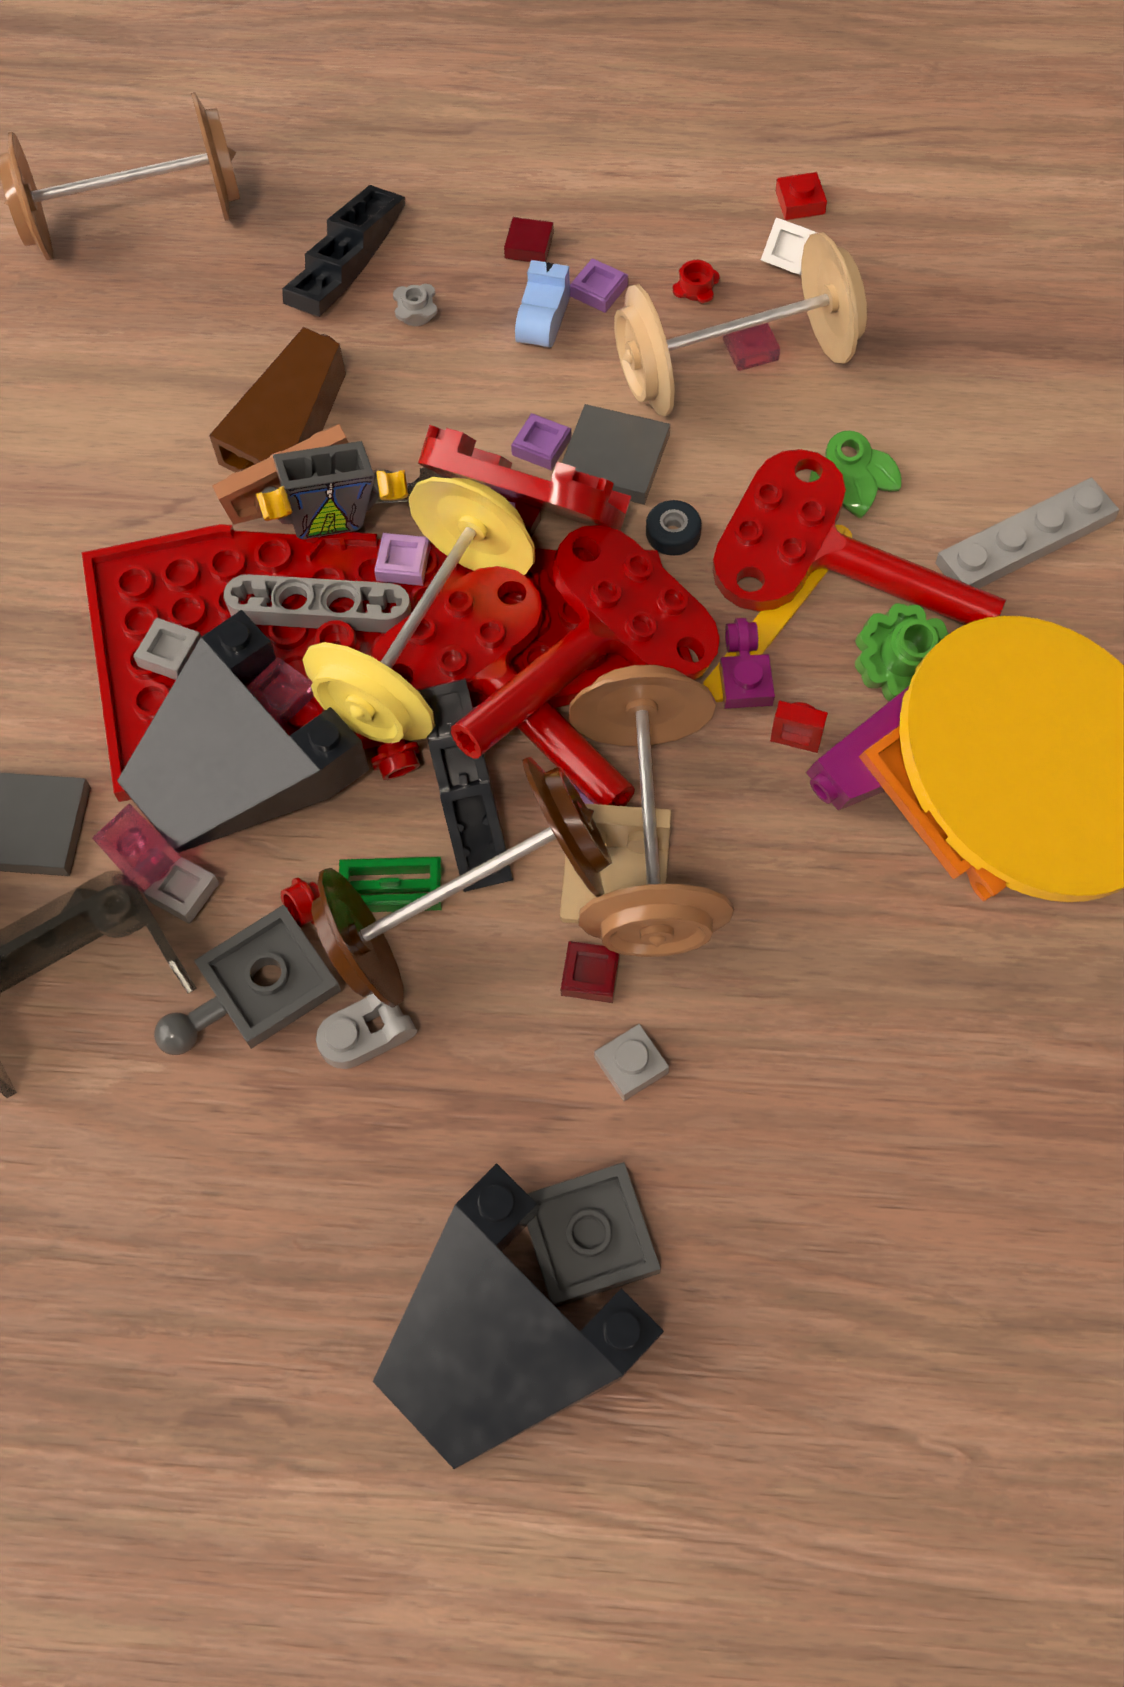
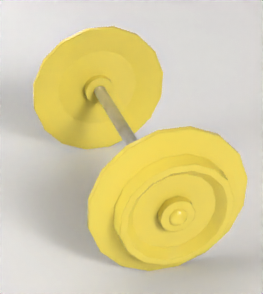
[302,477,535,743]

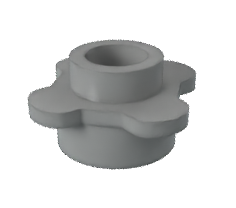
[393,284,437,326]

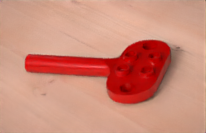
[712,449,1007,625]
[451,525,720,759]
[371,566,635,806]

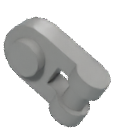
[316,994,417,1069]

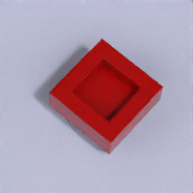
[775,172,827,220]
[770,700,828,753]

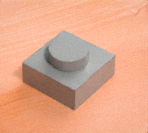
[133,618,201,680]
[143,852,219,924]
[594,1024,669,1101]

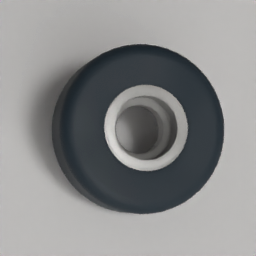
[646,500,701,556]

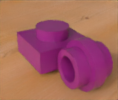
[719,618,775,709]

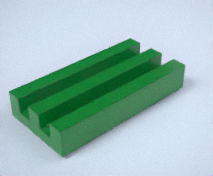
[339,857,442,912]

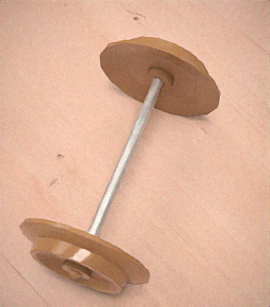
[0,92,241,261]
[569,665,734,957]

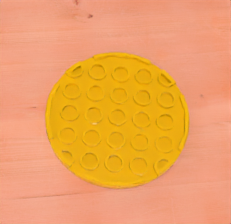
[899,616,1124,902]

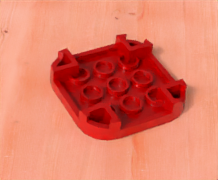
[418,425,632,531]

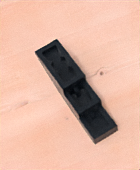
[282,185,406,317]
[417,678,513,892]

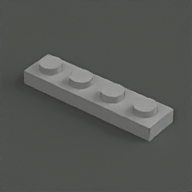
[935,477,1120,588]

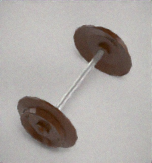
[311,757,612,1008]

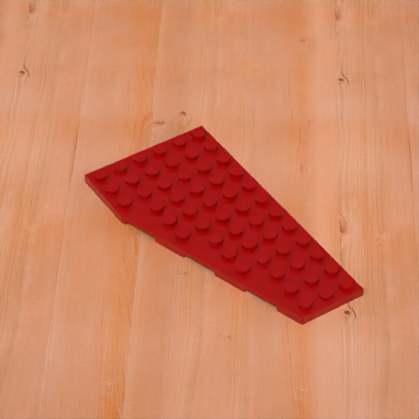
[81,524,693,802]

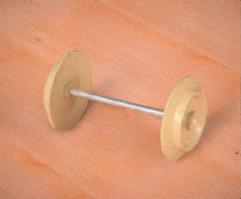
[614,232,867,416]

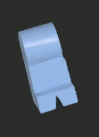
[515,260,570,348]

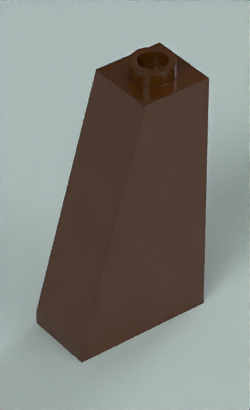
[209,327,346,472]

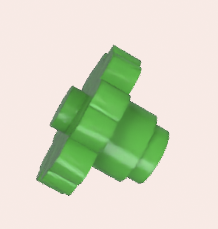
[855,603,949,701]

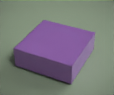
[570,258,628,313]
[511,413,571,471]

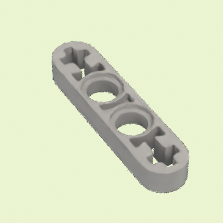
[224,574,412,633]

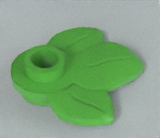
[809,430,902,518]

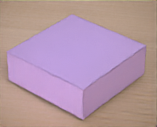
[374,533,431,586]

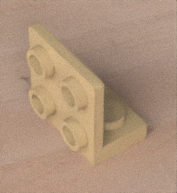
[560,804,671,924]

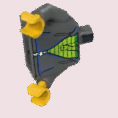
[256,441,408,540]

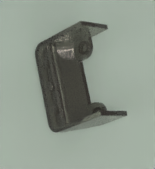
[0,871,197,1098]

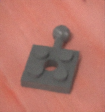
[154,905,341,1055]

